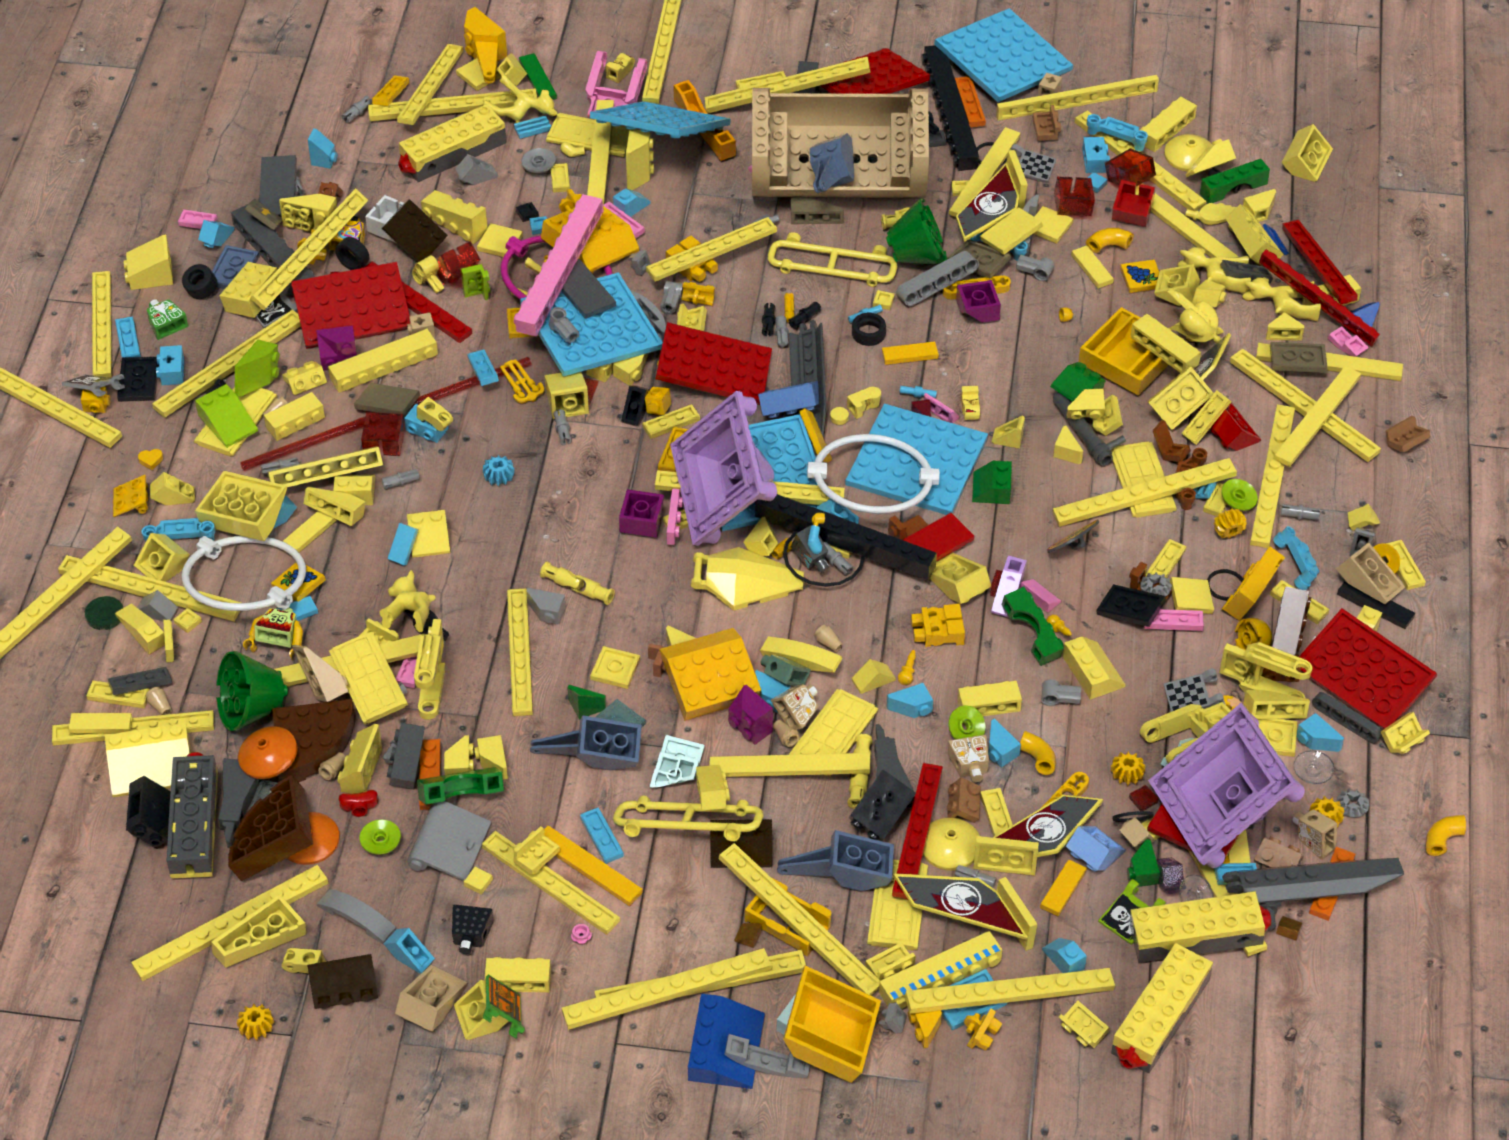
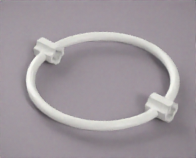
[807,434,940,514]
[182,536,306,611]

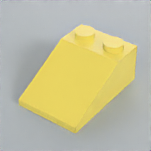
[929,553,991,604]

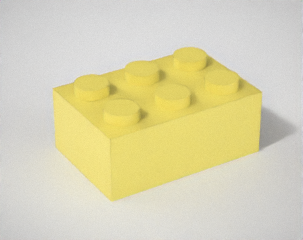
[219,262,278,318]

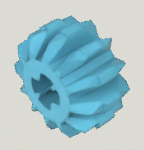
[482,455,515,486]

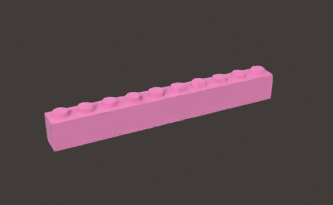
[514,194,603,337]

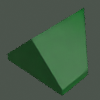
[567,685,606,720]

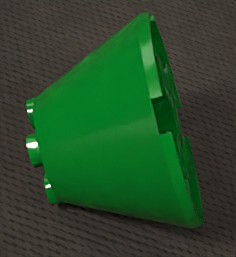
[886,198,947,265]
[216,651,288,731]

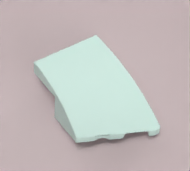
[650,735,705,788]

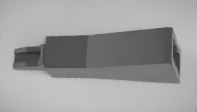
[874,724,915,808]
[218,758,264,848]

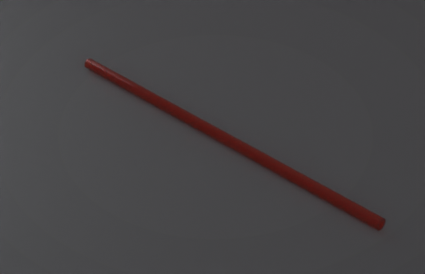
[240,357,532,471]

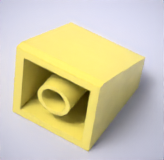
[124,235,173,290]
[544,372,589,419]

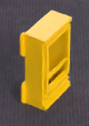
[1221,546,1285,621]
[745,878,832,957]

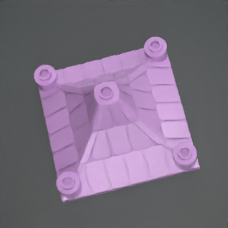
[670,391,777,546]
[1148,703,1305,868]

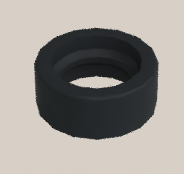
[335,237,370,270]
[852,312,886,346]

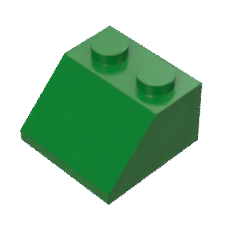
[1050,362,1106,402]
[972,460,1012,504]

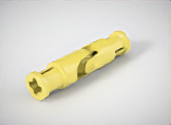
[540,561,615,605]
[847,734,873,809]

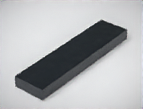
[1337,581,1415,629]

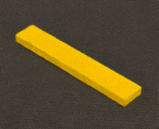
[544,825,643,906]

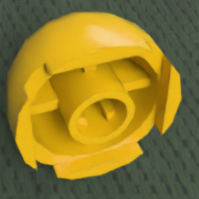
[1235,618,1272,650]

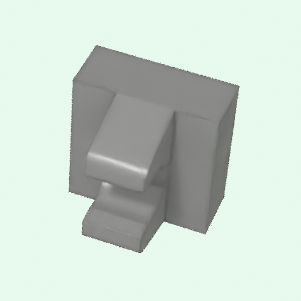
[628,250,651,275]
[879,1003,906,1033]

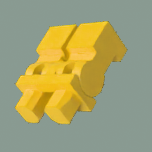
[665,235,718,282]
[911,603,965,647]

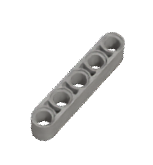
[896,251,979,306]

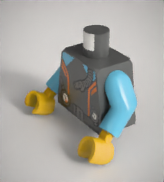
[791,513,830,573]

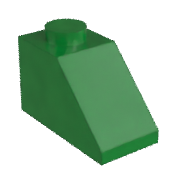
[1127,839,1160,887]

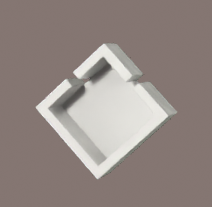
[365,195,404,243]

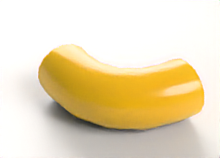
[1086,228,1134,253]
[1020,731,1056,775]
[1426,815,1466,856]

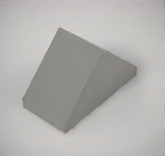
[137,590,178,622]

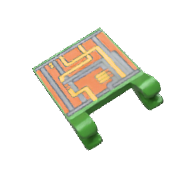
[483,974,525,1039]

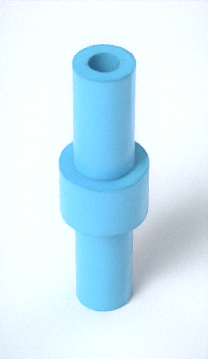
[848,305,883,323]
[900,386,937,398]

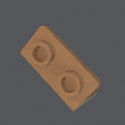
[1032,105,1061,141]
[1385,416,1431,452]
[947,777,981,823]
[1254,836,1303,868]

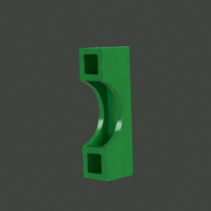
[1200,159,1270,204]
[1001,587,1064,666]
[417,767,504,804]

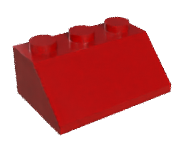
[1198,398,1261,451]

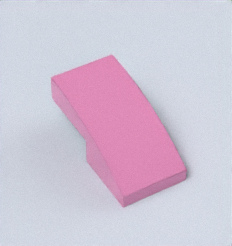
[1328,326,1369,357]

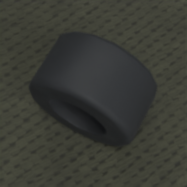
[182,264,217,299]

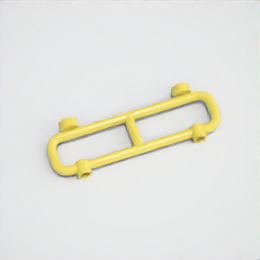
[768,232,897,287]
[613,796,763,841]

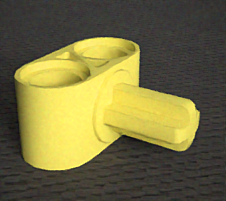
[412,255,444,293]

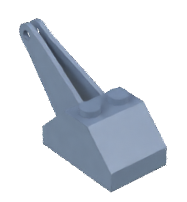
[809,133,854,194]
[530,716,642,770]
[777,830,894,891]

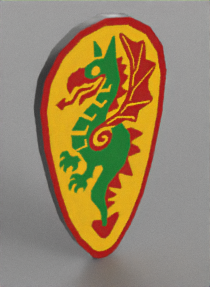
[1047,520,1099,553]

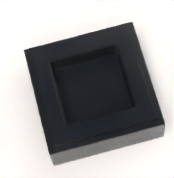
[516,202,539,222]

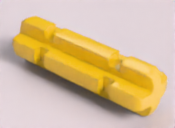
[784,293,794,323]

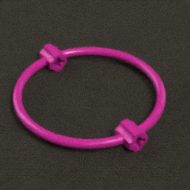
[501,236,613,299]

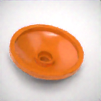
[238,726,298,779]
[287,812,340,865]

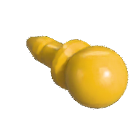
[1046,614,1072,636]
[898,650,916,685]

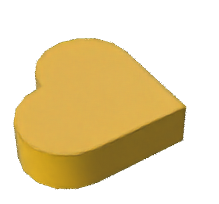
[138,449,163,470]

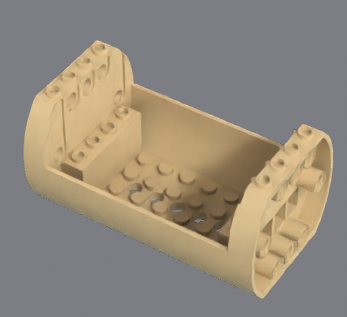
[752,88,929,198]

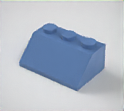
[758,381,819,418]

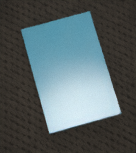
[941,969,1007,1030]

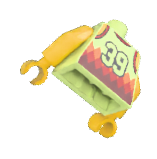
[243,607,303,660]

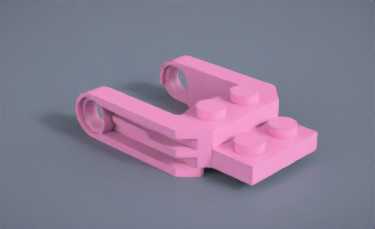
[585,51,647,118]

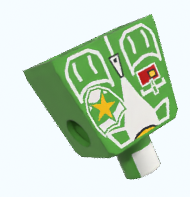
[147,299,188,340]

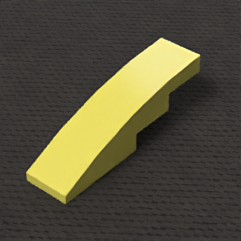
[760,636,842,673]

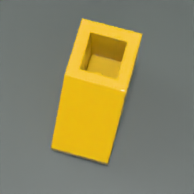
[907,1010,942,1048]

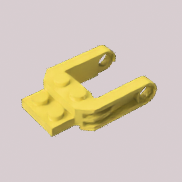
[414,619,445,720]
[1219,642,1312,698]
[1140,702,1231,763]

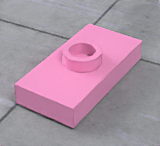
[178,209,217,229]
[396,656,417,688]

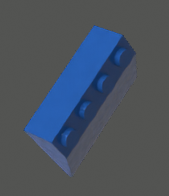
[688,994,765,1089]

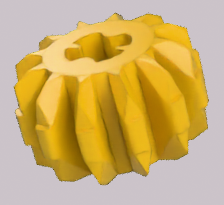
[1214,508,1247,539]
[1111,751,1145,786]
[1309,796,1344,827]
[237,1003,274,1041]

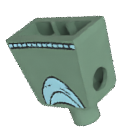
[761,655,811,686]

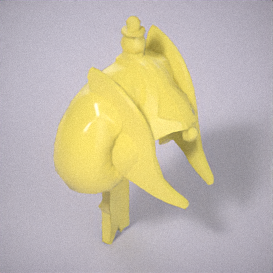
[1167,288,1224,343]

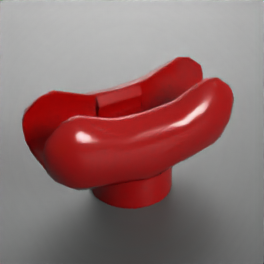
[339,790,378,817]

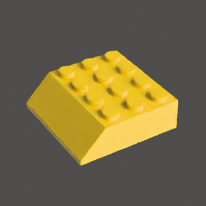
[541,206,639,272]
[1078,307,1169,396]
[659,628,761,721]
[783,965,881,1083]

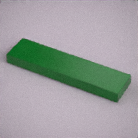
[519,53,557,100]

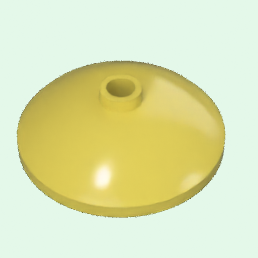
[1164,134,1212,172]
[923,818,980,871]

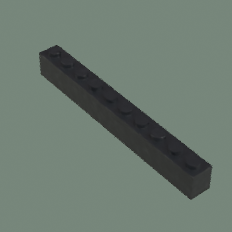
[921,45,979,171]
[755,494,937,580]

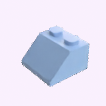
[1066,826,1126,871]

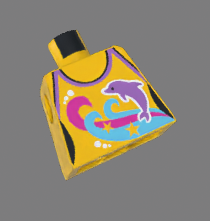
[329,216,365,253]

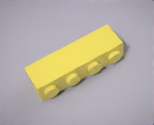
[1140,97,1197,152]
[1130,314,1201,373]

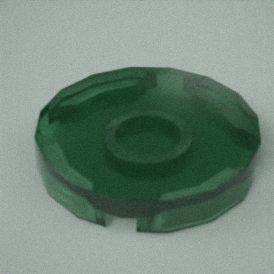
[84,596,123,630]

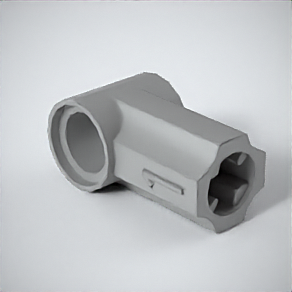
[1016,255,1054,281]
[660,281,683,315]
[549,307,579,344]
[1041,679,1081,706]

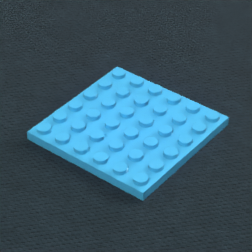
[934,8,1073,102]
[590,101,731,138]
[520,272,663,377]
[845,404,988,515]
[721,414,819,531]

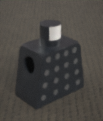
[452,904,494,954]

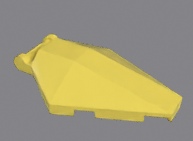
[691,547,804,611]

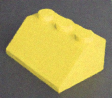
[1282,124,1333,182]
[626,129,654,190]
[1063,636,1125,700]
[338,724,382,794]

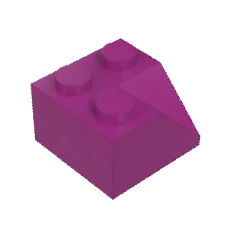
[956,280,1001,323]
[316,326,357,371]
[619,489,664,538]
[728,685,773,745]

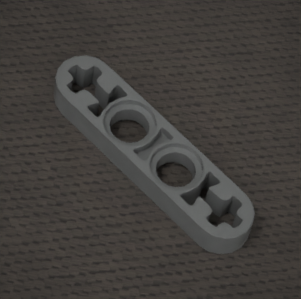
[1312,692,1382,743]

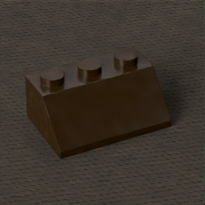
[381,199,448,263]
[710,819,772,868]
[307,954,378,1009]

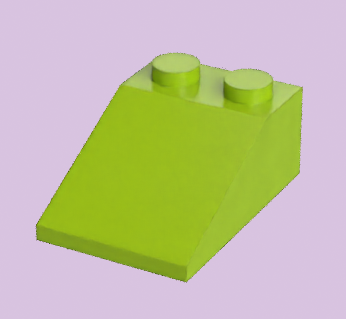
[235,339,280,397]
[195,384,258,448]

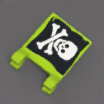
[1098,879,1166,945]

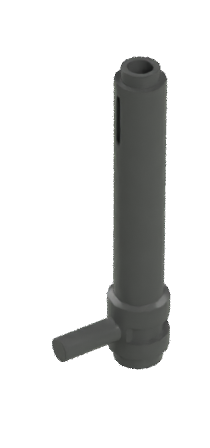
[1053,392,1126,466]

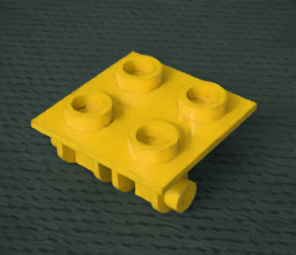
[113,475,148,517]

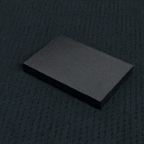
[117,357,159,402]
[1096,584,1166,627]

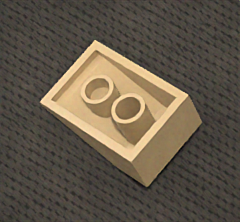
[1336,542,1405,604]
[292,645,348,702]
[395,965,467,1032]

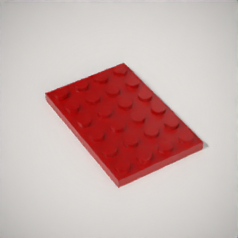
[820,48,930,94]
[291,262,410,349]
[655,322,772,405]
[1299,608,1437,730]

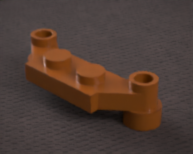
[1175,448,1208,510]

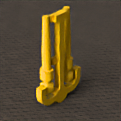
[500,359,544,403]

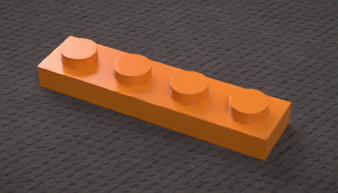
[955,76,986,127]
[419,739,441,810]
[1309,847,1356,921]

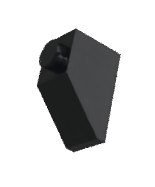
[621,385,650,426]

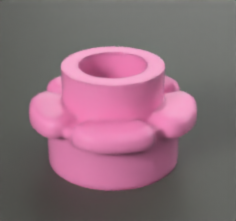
[571,924,592,944]

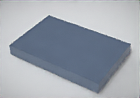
[212,245,259,289]

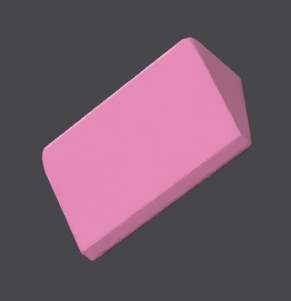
[924,393,959,423]
[1020,579,1061,613]

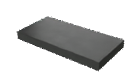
[259,155,297,218]
[561,259,616,319]

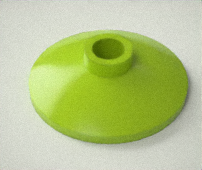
[1221,479,1258,511]
[948,705,986,740]
[359,819,401,855]

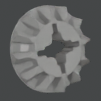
[1140,572,1172,597]
[1336,788,1369,817]

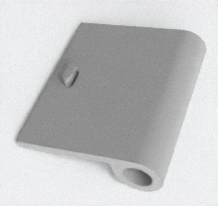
[407,801,491,881]

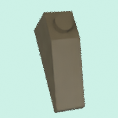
[791,197,844,225]

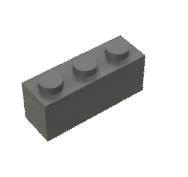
[387,722,425,789]

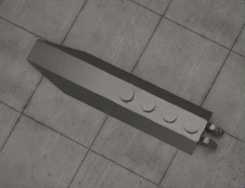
[789,319,827,444]
[1222,858,1404,903]

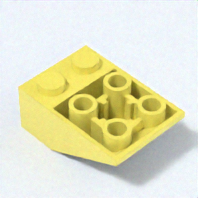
[279,194,337,232]

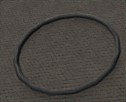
[783,531,865,587]

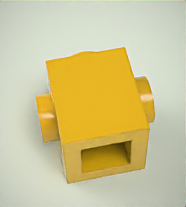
[80,387,110,413]
[645,387,671,416]

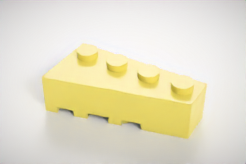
[421,190,487,244]
[1225,204,1284,266]
[211,894,306,968]

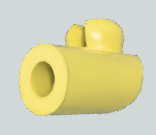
[560,142,585,157]

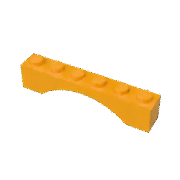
[673,80,736,161]

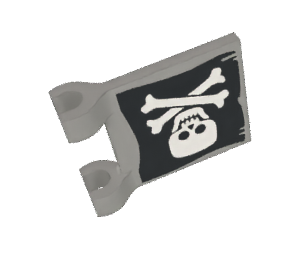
[256,283,298,328]
[62,374,125,396]

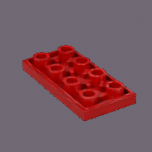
[903,513,975,561]
[1147,803,1240,864]

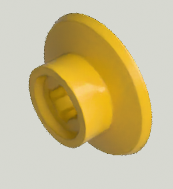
[1373,543,1400,574]

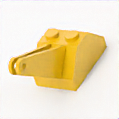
[464,7,507,84]

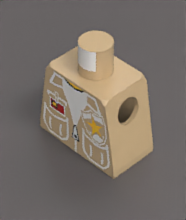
[771,684,818,730]
[948,735,989,782]
[1293,810,1337,860]

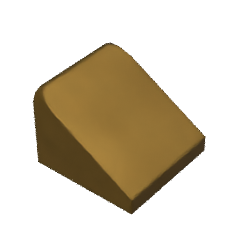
[1276,916,1303,940]
[734,923,762,948]

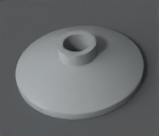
[521,148,556,173]

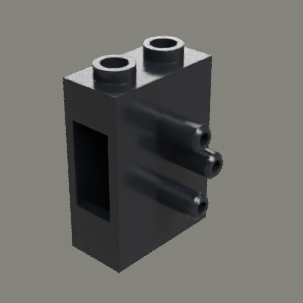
[849,770,916,841]
[126,776,171,848]

